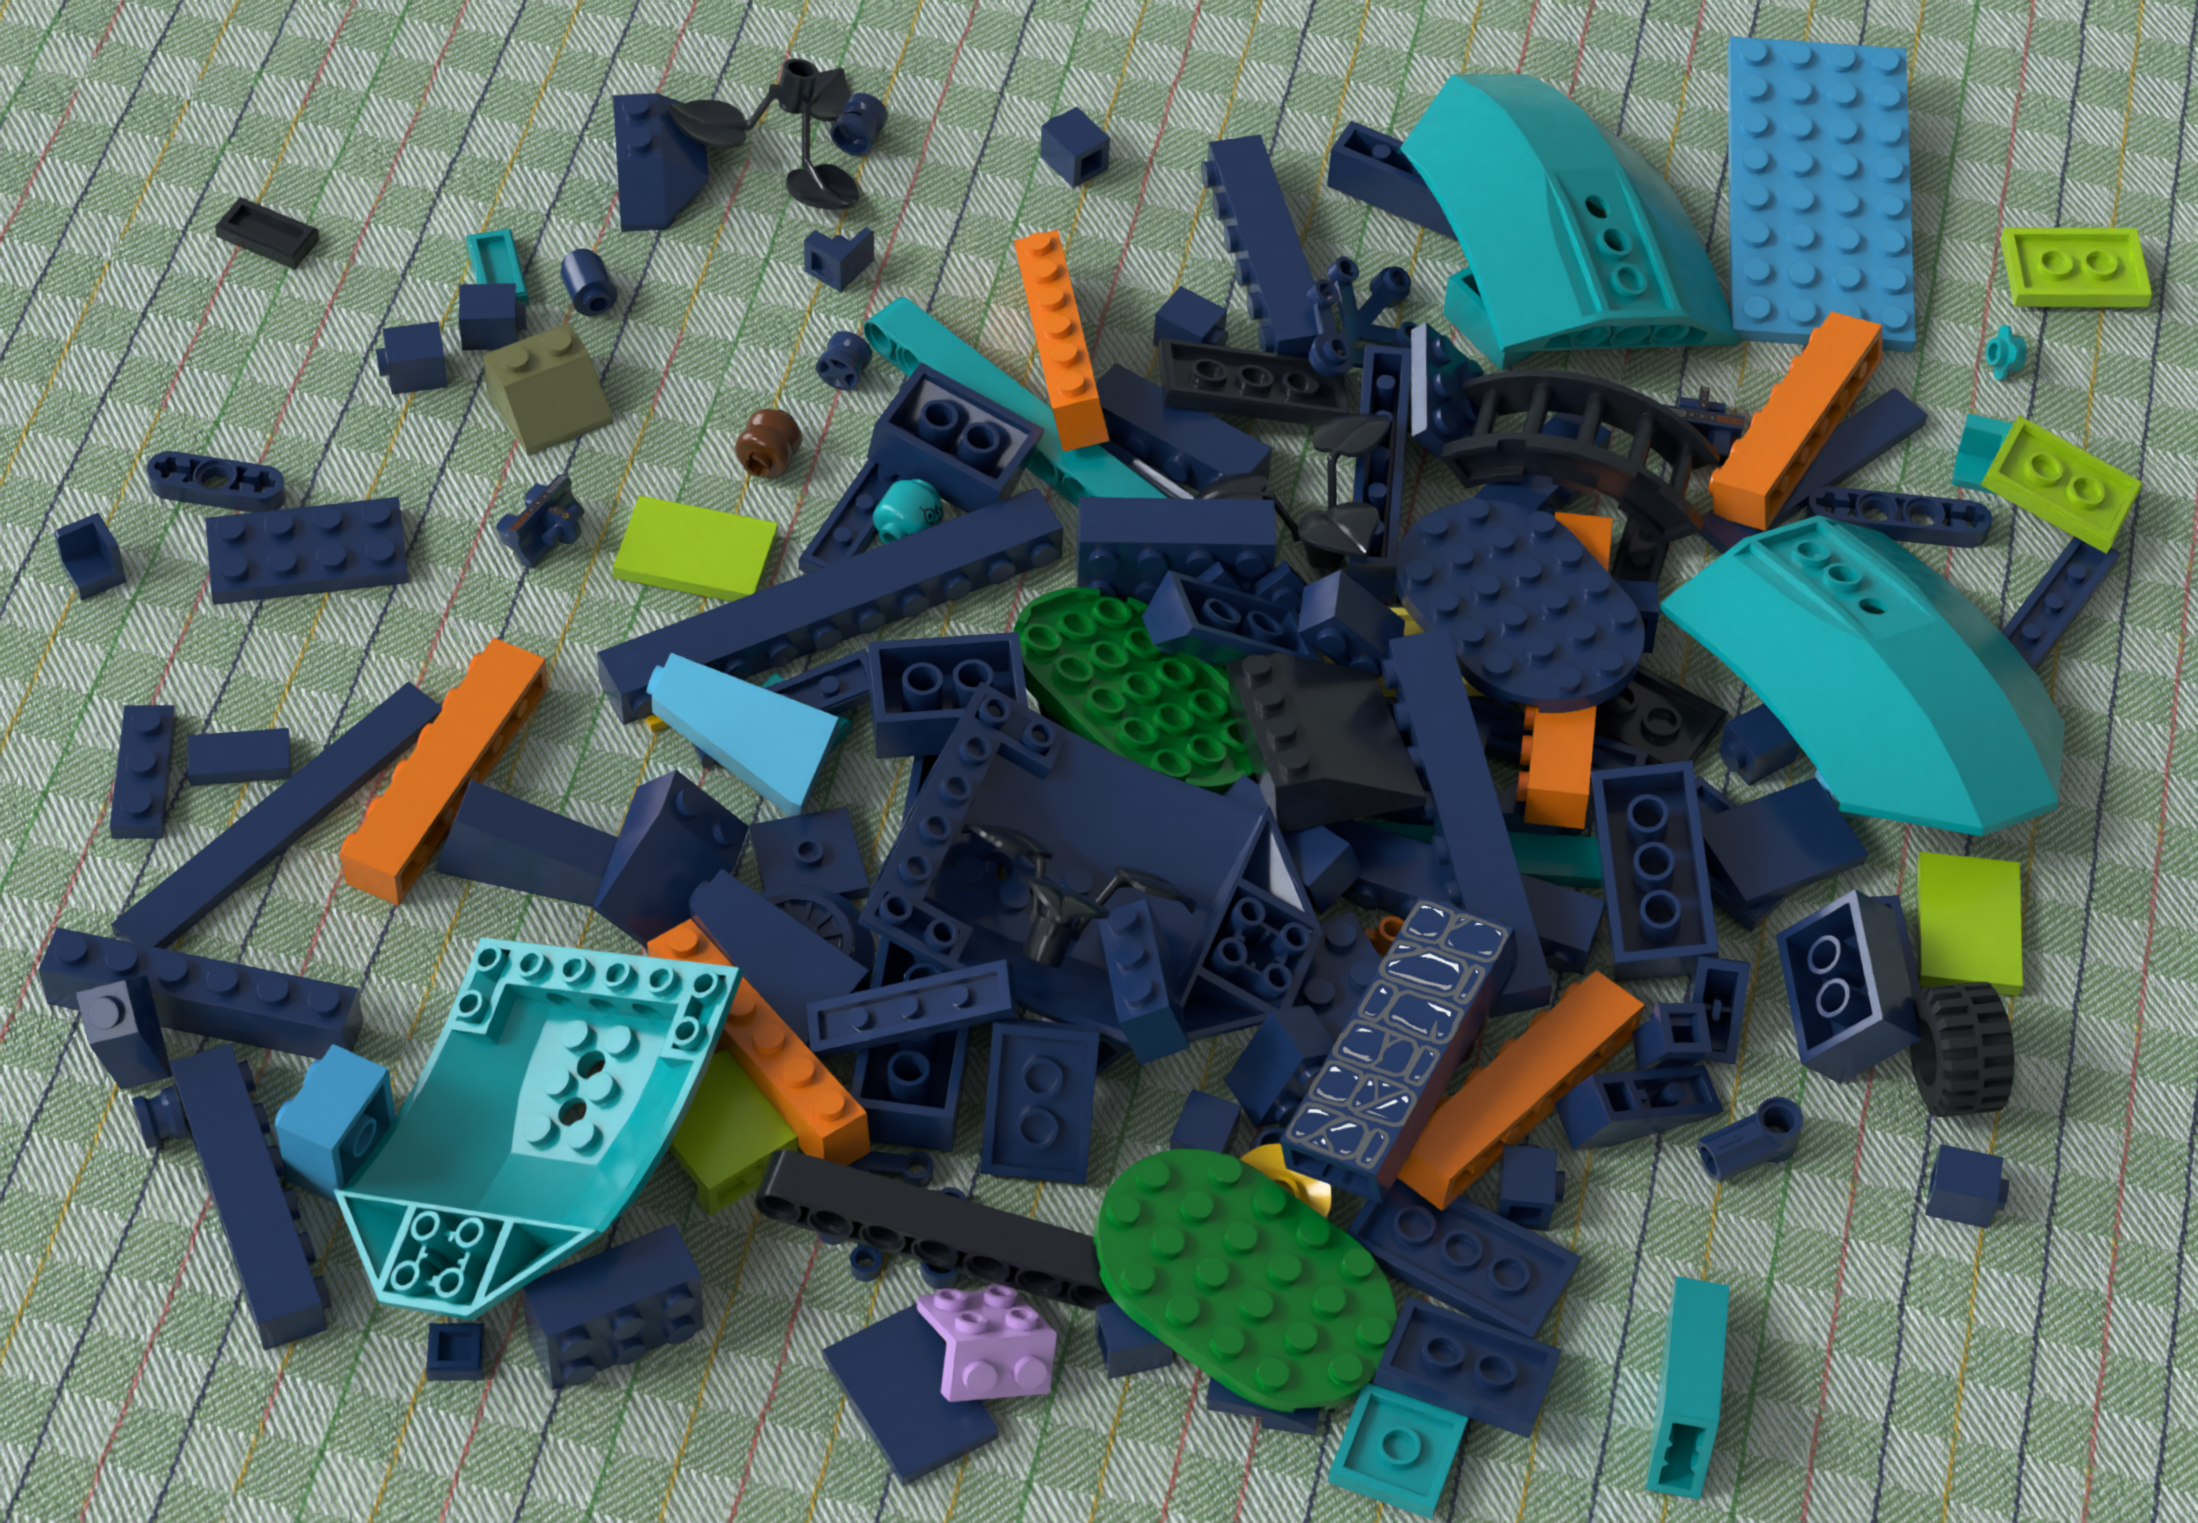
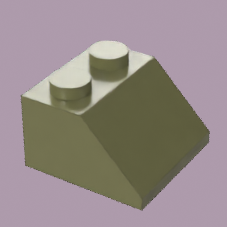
[483,322,613,456]

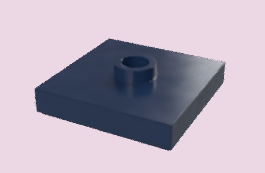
[748,806,869,901]

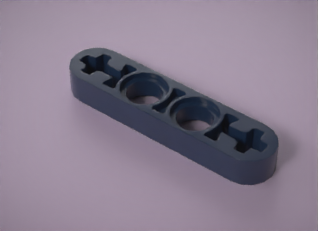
[1805,486,1993,548]

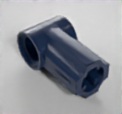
[1696,1097,1803,1183]

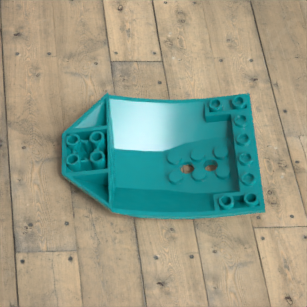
[1396,74,1740,352]
[1660,515,2065,836]
[333,937,744,1321]

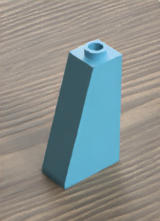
[646,653,839,817]

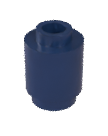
[560,248,618,316]

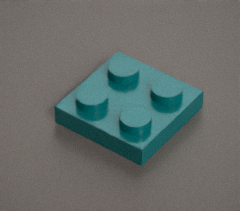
[1327,1383,1468,1520]

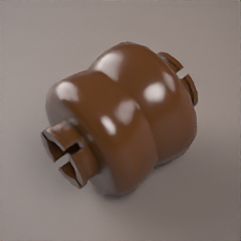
[735,409,803,478]

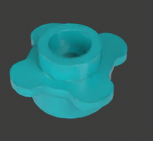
[1986,325,2027,380]

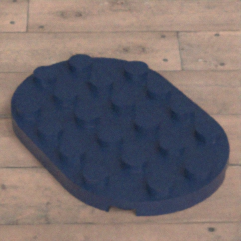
[1394,498,1645,713]

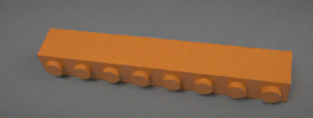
[1516,512,1613,829]

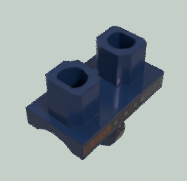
[1662,386,1745,466]
[496,474,585,568]

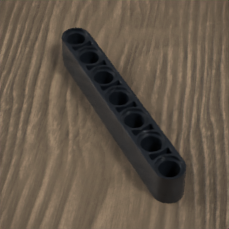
[754,1150,1115,1311]

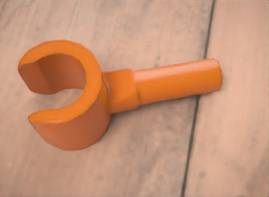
[1363,916,1404,956]

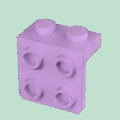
[917,1285,1057,1402]

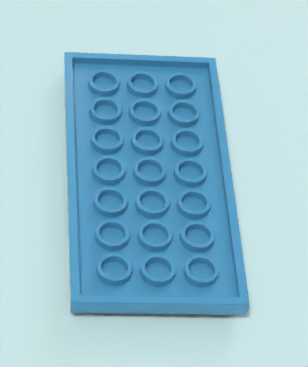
[1727,36,1916,352]

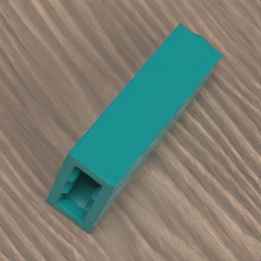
[1645,1276,1730,1500]

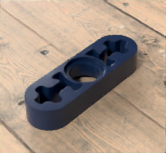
[147,451,286,513]

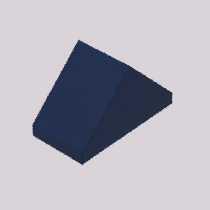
[1687,955,1751,1064]

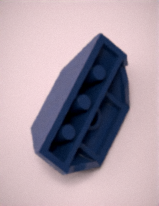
[613,93,709,232]

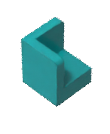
[1951,414,2013,495]

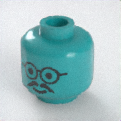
[873,479,944,544]

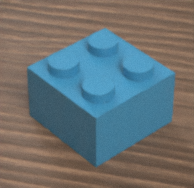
[275,1044,396,1206]

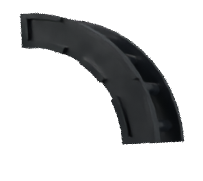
[1440,369,1721,545]

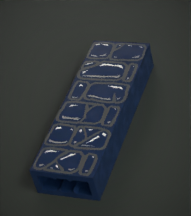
[1280,896,1518,1204]

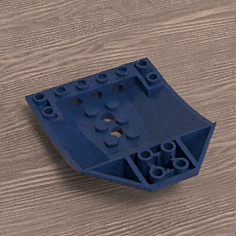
[858,682,1323,1045]

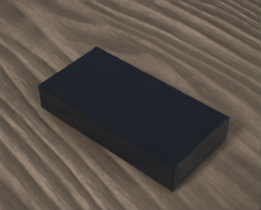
[215,197,319,270]

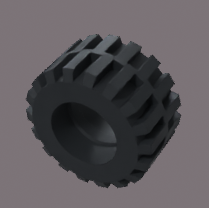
[1910,982,2015,1117]

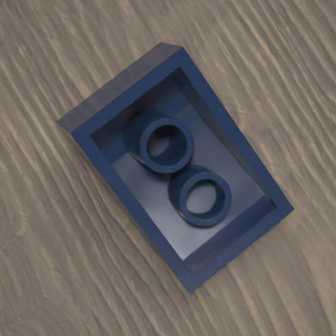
[592,770,749,950]

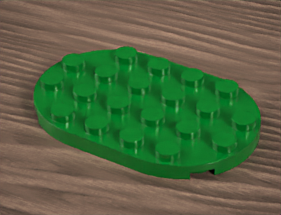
[1013,587,1256,795]
[1093,1149,1396,1413]

